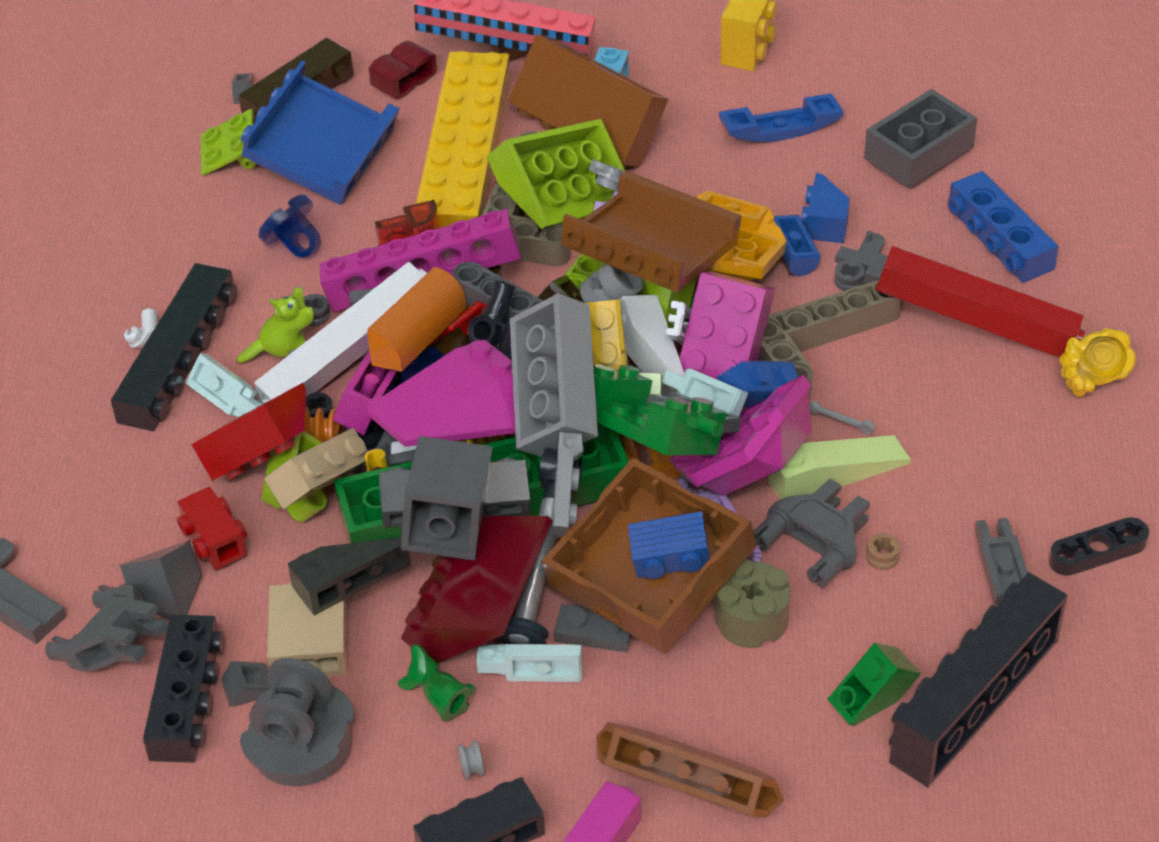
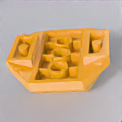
[695,191,787,286]

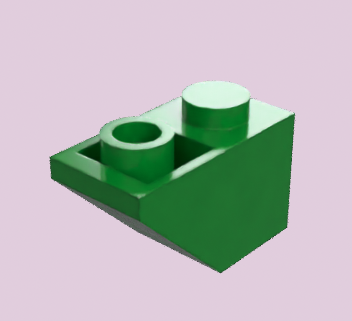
[827,642,922,726]

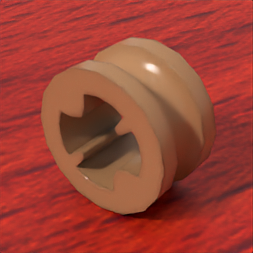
[866,533,900,570]

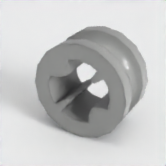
[457,741,484,780]

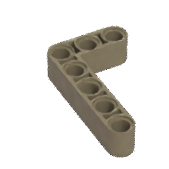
[482,131,571,266]
[758,280,901,401]

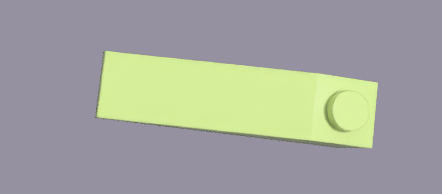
[768,435,911,500]

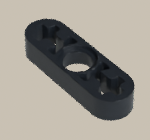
[1049,517,1149,576]

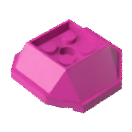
[669,375,812,496]

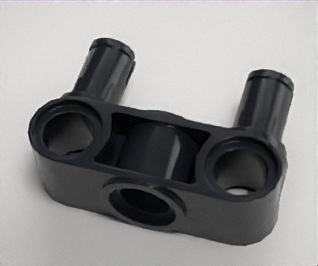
[467,280,516,360]

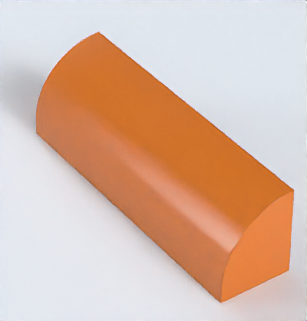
[367,267,467,372]

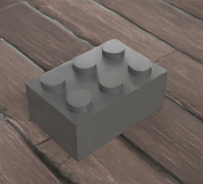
[864,89,977,189]

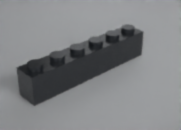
[111,263,237,432]

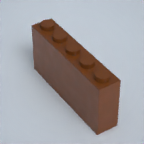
[508,34,669,169]

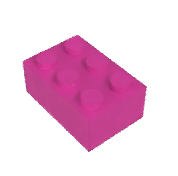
[680,271,776,379]

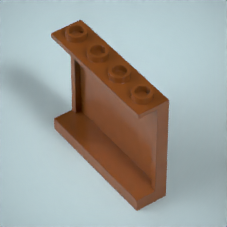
[561,171,742,293]

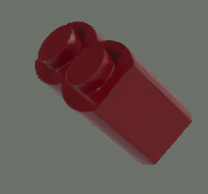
[369,40,437,99]

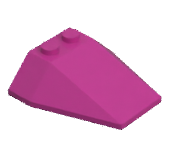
[366,340,515,447]

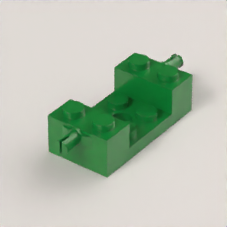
[593,364,727,455]

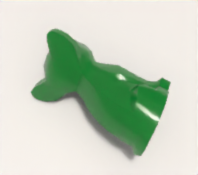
[398,644,476,722]

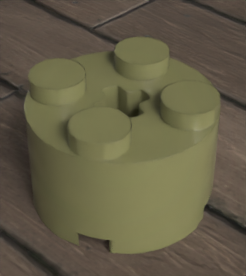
[714,559,791,648]

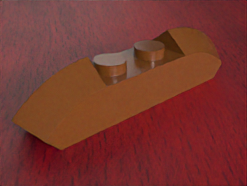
[596,722,784,818]

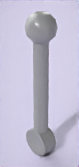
[809,401,875,435]

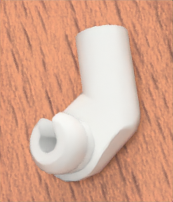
[124,309,158,349]

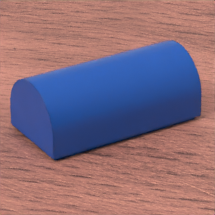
[774,215,821,276]

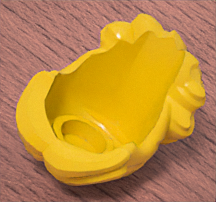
[1059,328,1136,397]

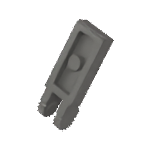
[975,518,1028,605]

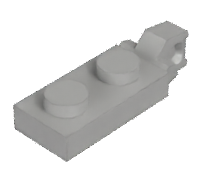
[551,432,583,537]

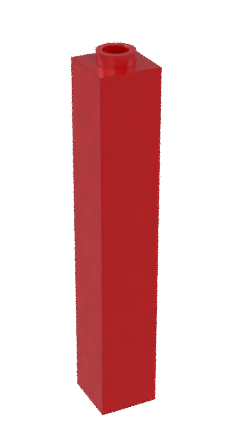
[875,246,1085,358]

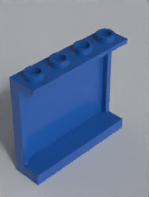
[241,60,400,205]

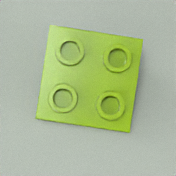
[200,109,257,176]

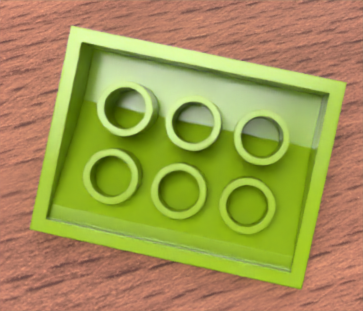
[486,119,625,229]

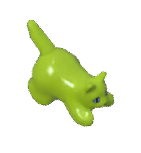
[236,287,313,363]

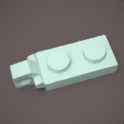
[186,353,263,417]
[661,368,748,417]
[476,644,583,682]

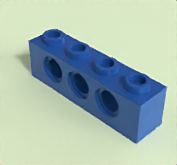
[948,171,1059,283]

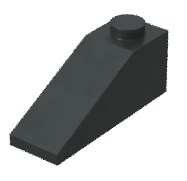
[288,537,411,615]

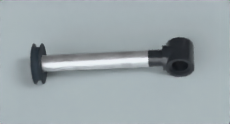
[495,448,583,645]

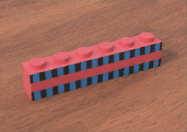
[414,0,596,57]

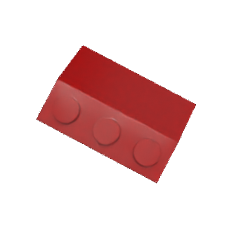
[191,382,306,481]

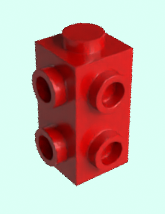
[176,486,248,571]

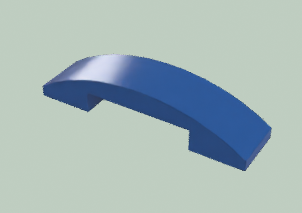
[718,93,844,142]

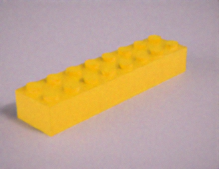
[414,51,510,235]

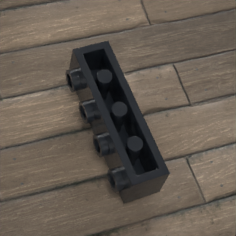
[143,615,225,763]

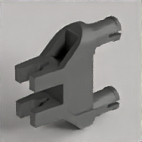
[753,479,870,588]
[45,583,169,671]

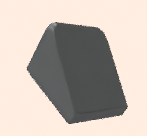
[222,661,271,707]

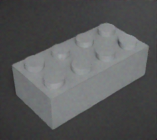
[510,293,598,457]

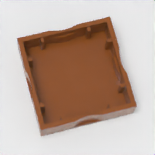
[541,458,756,654]

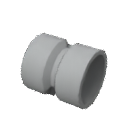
[580,263,644,303]

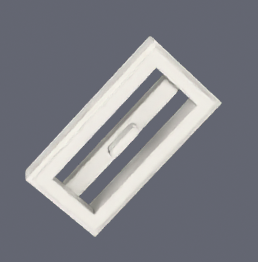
[666,301,692,345]

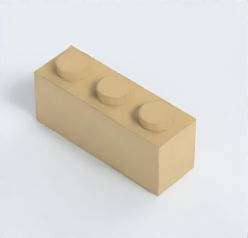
[264,428,368,509]

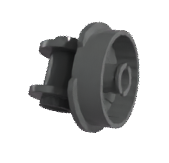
[240,658,355,786]

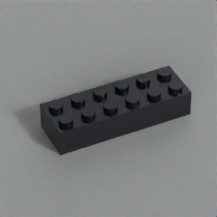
[889,572,1068,788]

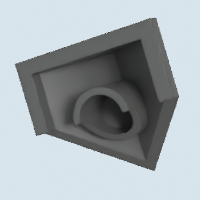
[119,540,201,619]

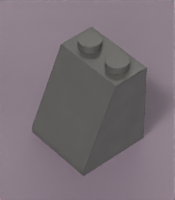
[401,436,493,560]

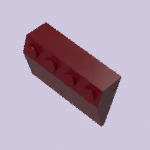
[401,516,553,663]

